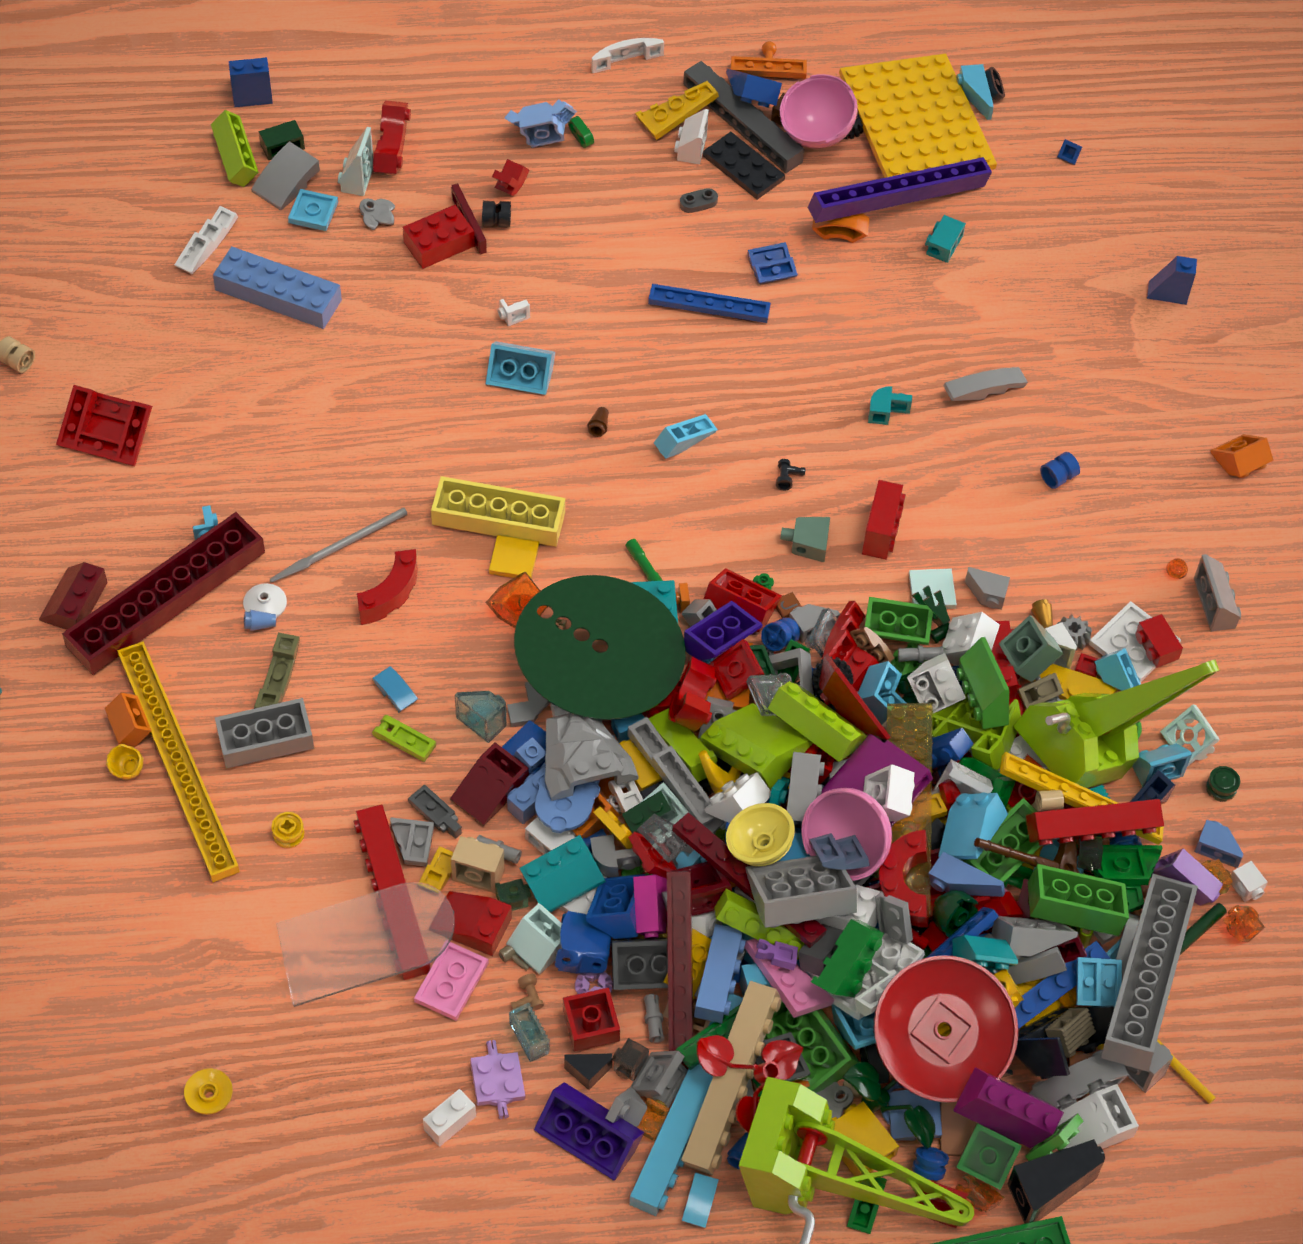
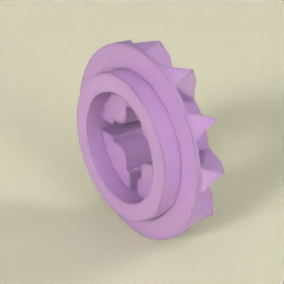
[575,972,613,994]

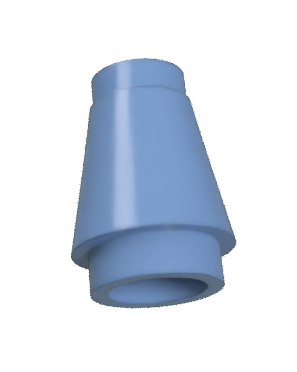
[244,610,276,631]

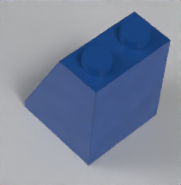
[228,57,273,107]

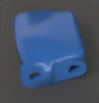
[555,911,611,974]

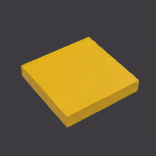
[489,535,539,581]

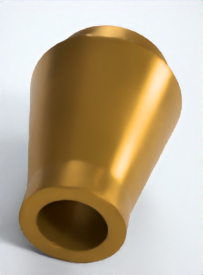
[1031,599,1053,628]

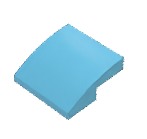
[1076,957,1122,1007]

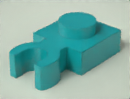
[769,776,790,806]

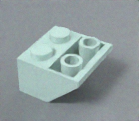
[506,903,562,975]

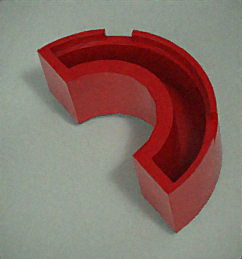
[668,657,717,732]
[879,830,928,927]

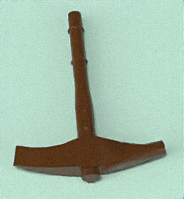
[974,838,1079,873]

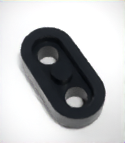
[985,67,1005,101]

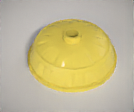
[726,803,795,866]

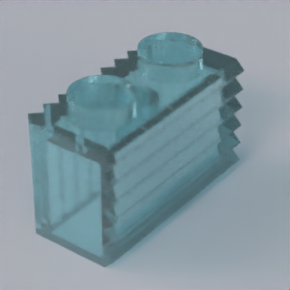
[509,1003,550,1062]

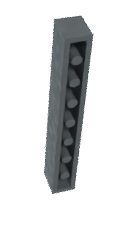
[683,61,804,173]

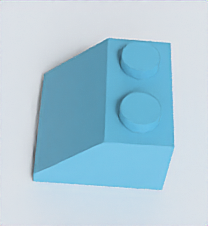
[1132,743,1192,787]

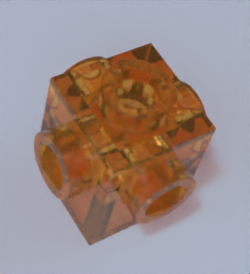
[1223,905,1266,942]

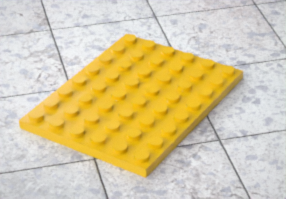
[839,53,997,178]

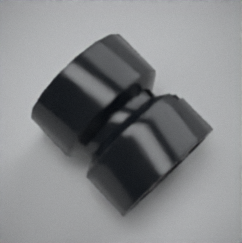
[482,200,511,227]

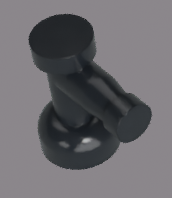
[776,459,806,491]

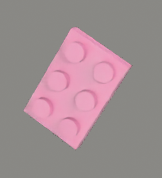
[414,941,489,1021]

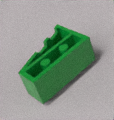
[811,919,884,998]

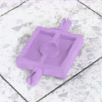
[470,1040,525,1119]

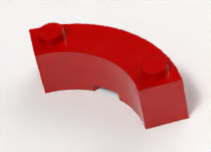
[373,100,411,174]
[357,549,418,625]
[922,891,1023,952]

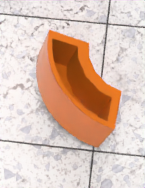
[812,213,870,243]

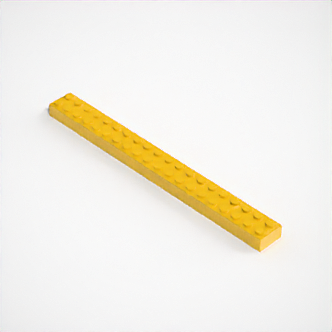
[117,641,240,882]

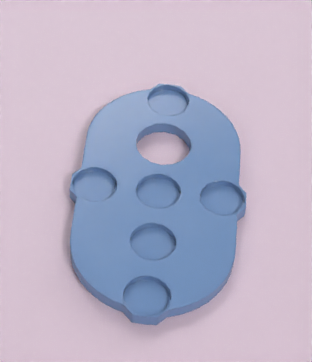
[535,764,600,833]

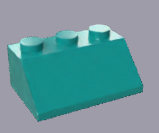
[519,835,606,913]

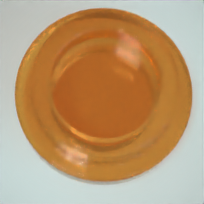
[1166,558,1188,579]

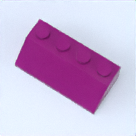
[953,1067,1064,1148]

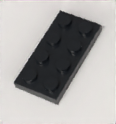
[703,132,785,200]

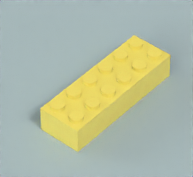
[431,476,565,547]

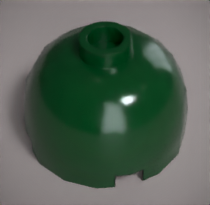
[932,890,979,937]

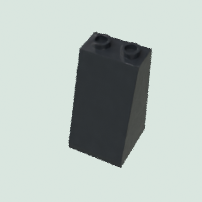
[1007,1139,1105,1224]

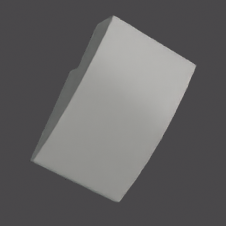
[251,141,320,210]

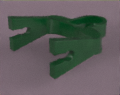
[911,585,950,643]

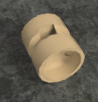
[0,336,35,373]

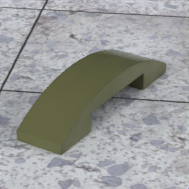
[254,632,300,709]

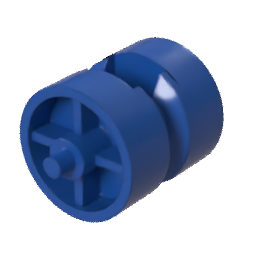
[761,618,800,651]

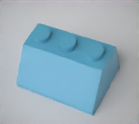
[486,341,555,395]

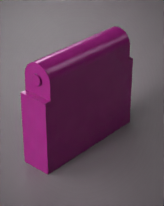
[821,734,933,828]

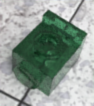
[495,879,531,911]

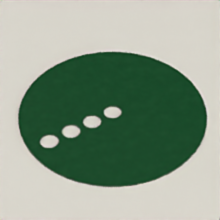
[514,575,686,720]

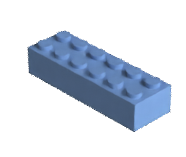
[213,246,342,329]

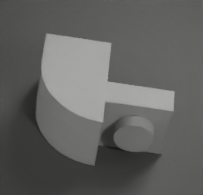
[590,835,640,877]

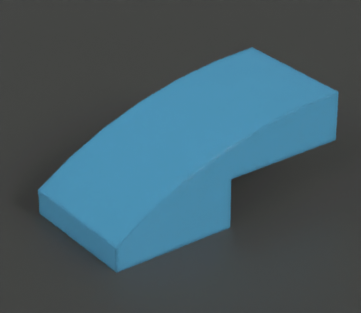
[372,666,418,712]

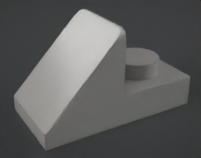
[606,1087,647,1127]

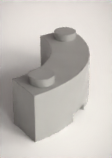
[1029,1050,1129,1111]

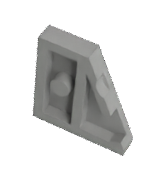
[390,817,434,867]

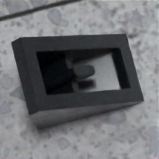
[564,1053,612,1090]

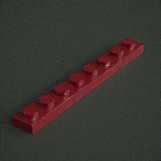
[672,812,827,948]
[667,872,693,1063]

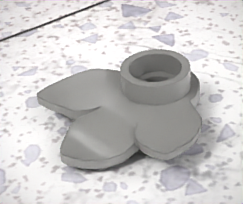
[359,198,395,230]
[816,1082,854,1118]

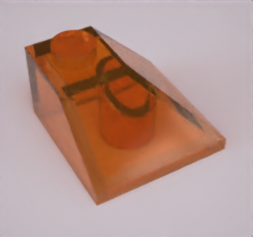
[486,572,548,628]

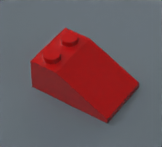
[429,891,512,957]

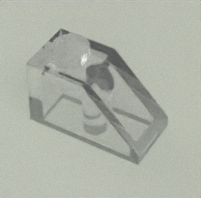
[637,814,688,863]

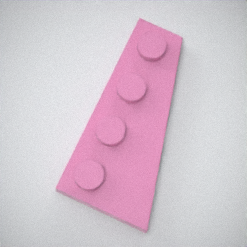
[745,938,835,1018]

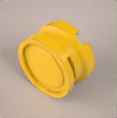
[271,812,305,848]

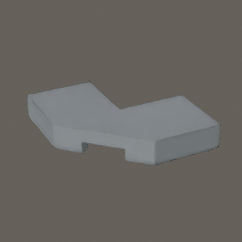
[507,682,550,727]

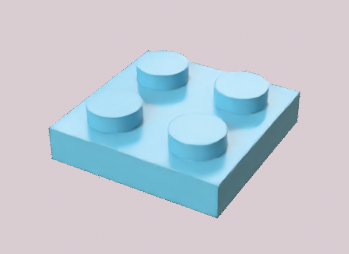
[288,189,338,231]

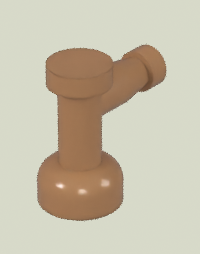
[511,973,544,1011]

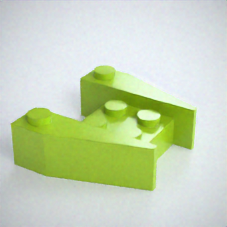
[927,694,1021,770]

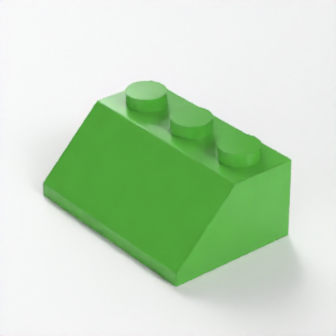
[864,597,933,645]

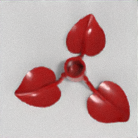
[697,1035,803,1133]

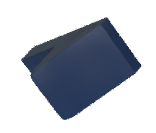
[1130,770,1175,802]

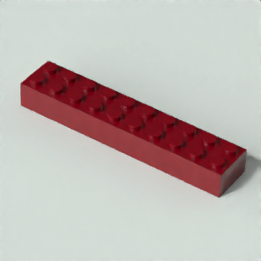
[62,512,265,675]

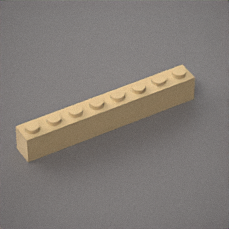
[681,981,782,1175]

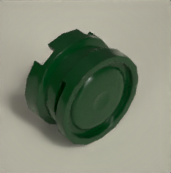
[1206,766,1241,802]

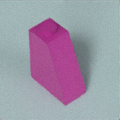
[633,875,667,939]

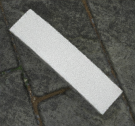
[174,206,238,274]

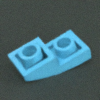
[682,1172,719,1228]

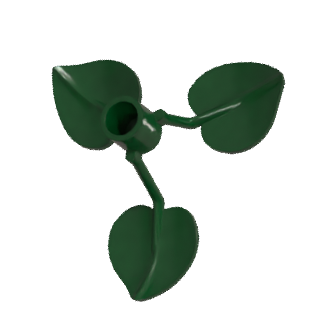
[842,1062,935,1149]

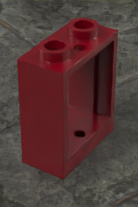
[671,861,732,916]

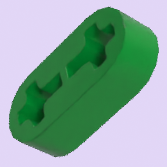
[568,116,594,148]

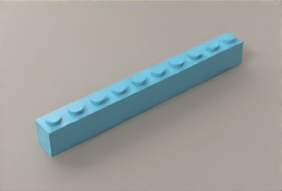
[629,994,743,1216]

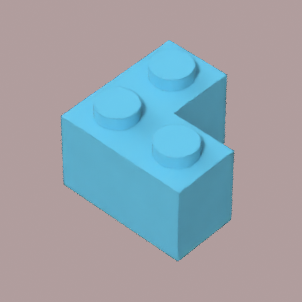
[858,661,909,725]

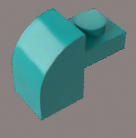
[868,386,912,425]

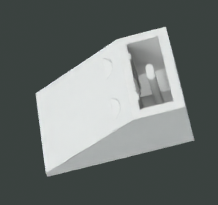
[1058,1084,1139,1149]

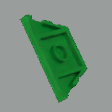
[1076,844,1163,885]

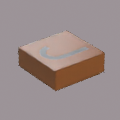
[776,592,802,618]

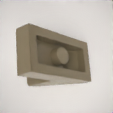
[1017,673,1064,710]

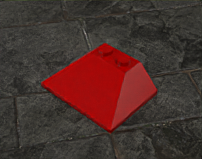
[56,385,153,466]
[819,653,891,740]

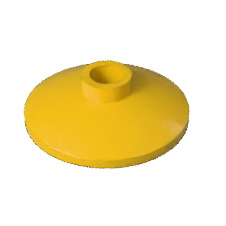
[184,1068,233,1115]

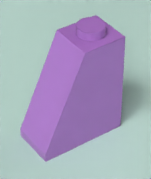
[1151,848,1223,906]

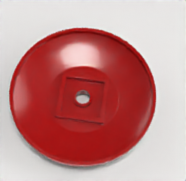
[873,955,1018,1103]

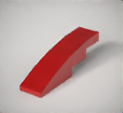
[822,601,866,661]

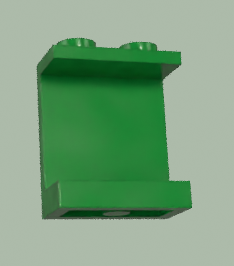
[959,757,1016,809]

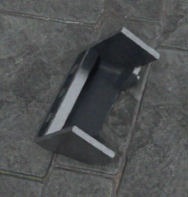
[1014,1005,1114,1079]

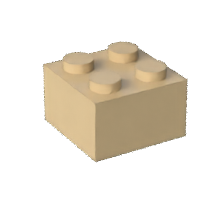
[451,836,505,894]

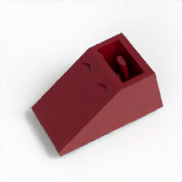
[450,742,529,826]

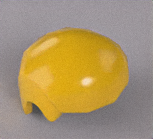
[106,744,143,780]

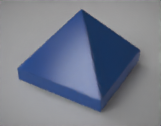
[1057,139,1082,165]

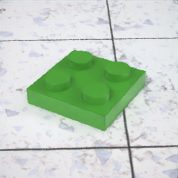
[1025,1113,1083,1161]

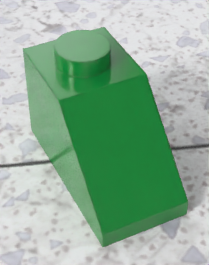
[847,1177,887,1234]

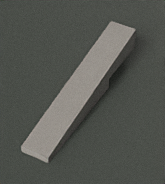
[627,717,717,825]

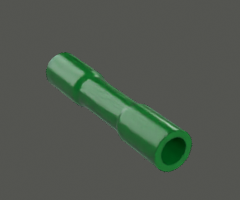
[625,539,663,581]

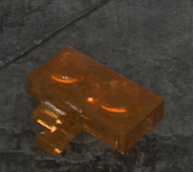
[955,1174,1005,1213]

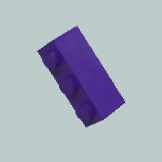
[684,601,762,661]

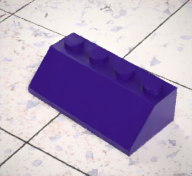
[534,1082,645,1181]

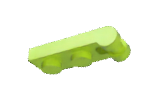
[372,715,436,762]

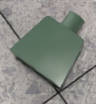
[780,517,830,562]

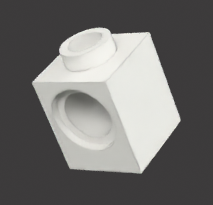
[1229,861,1268,902]

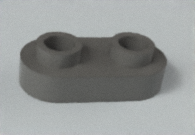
[680,188,718,213]

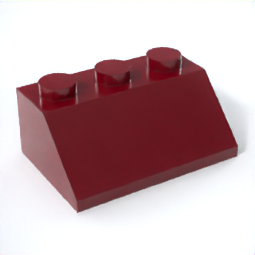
[39,562,108,630]

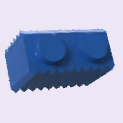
[919,728,973,770]

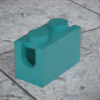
[925,215,966,263]

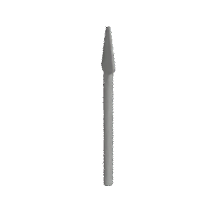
[270,507,407,582]

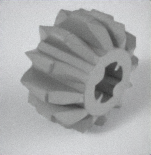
[1057,614,1092,650]

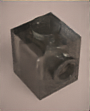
[1077,836,1103,871]
[612,1038,649,1081]

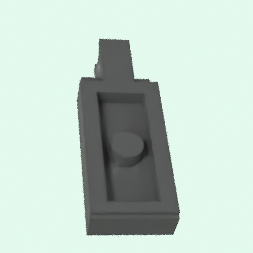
[408,785,462,839]

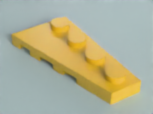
[635,81,719,140]
[1021,663,1118,700]

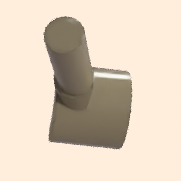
[499,946,530,971]

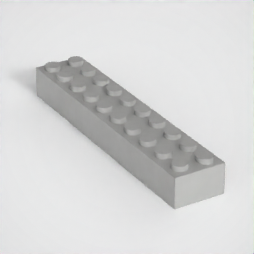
[1101,874,1198,1072]

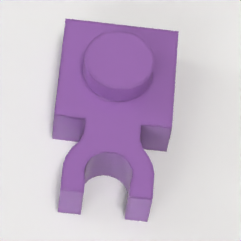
[755,938,798,970]

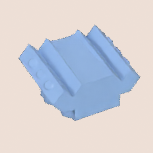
[505,99,577,148]

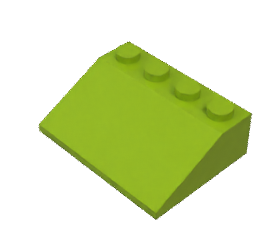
[767,681,868,762]
[701,703,813,789]

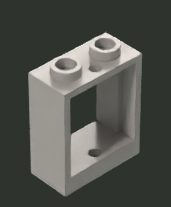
[769,648,814,695]

